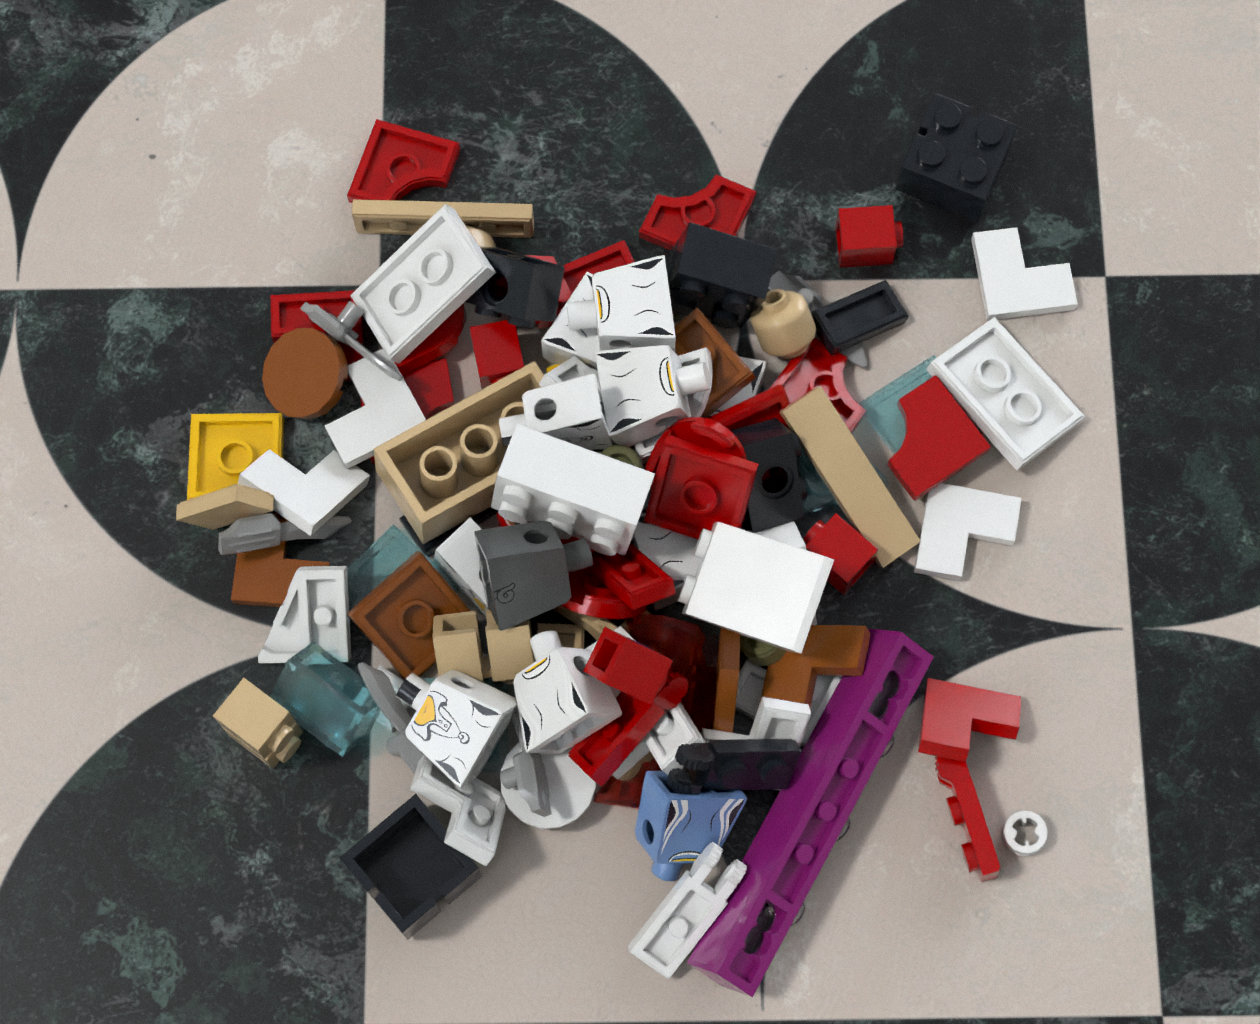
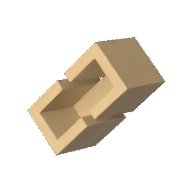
[432,609,535,684]
[213,678,303,769]

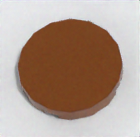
[262,328,348,420]

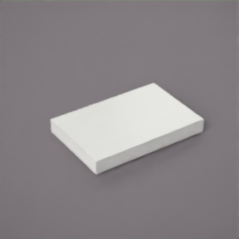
[350,204,496,364]
[926,317,1085,471]

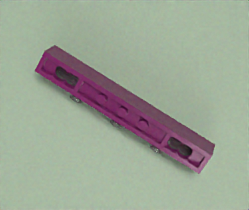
[687,628,934,997]

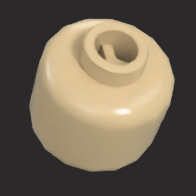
[750,289,816,359]

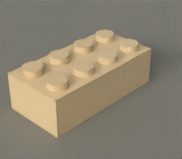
[374,361,544,544]

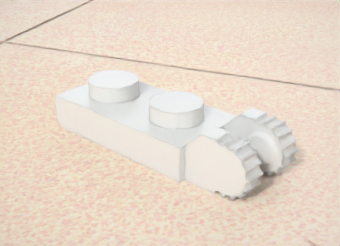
[628,842,747,979]

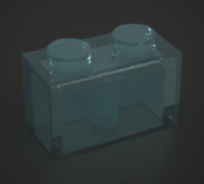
[270,642,381,757]

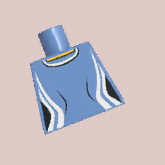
[635,771,747,881]

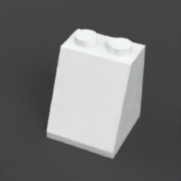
[678,522,834,653]

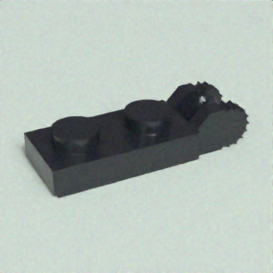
[666,739,802,795]

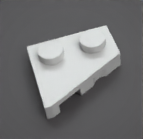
[258,566,352,663]

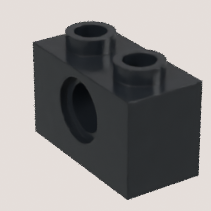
[465,246,565,328]
[730,418,807,533]

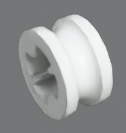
[1002,810,1048,857]

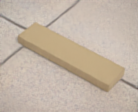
[352,199,534,238]
[779,386,921,568]

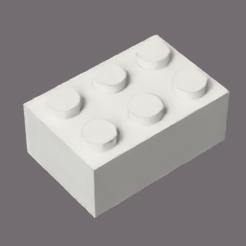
[491,424,655,556]

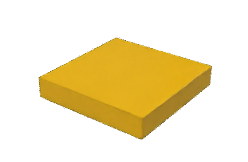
[187,413,285,500]

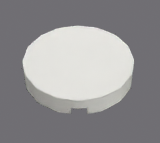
[501,741,596,829]

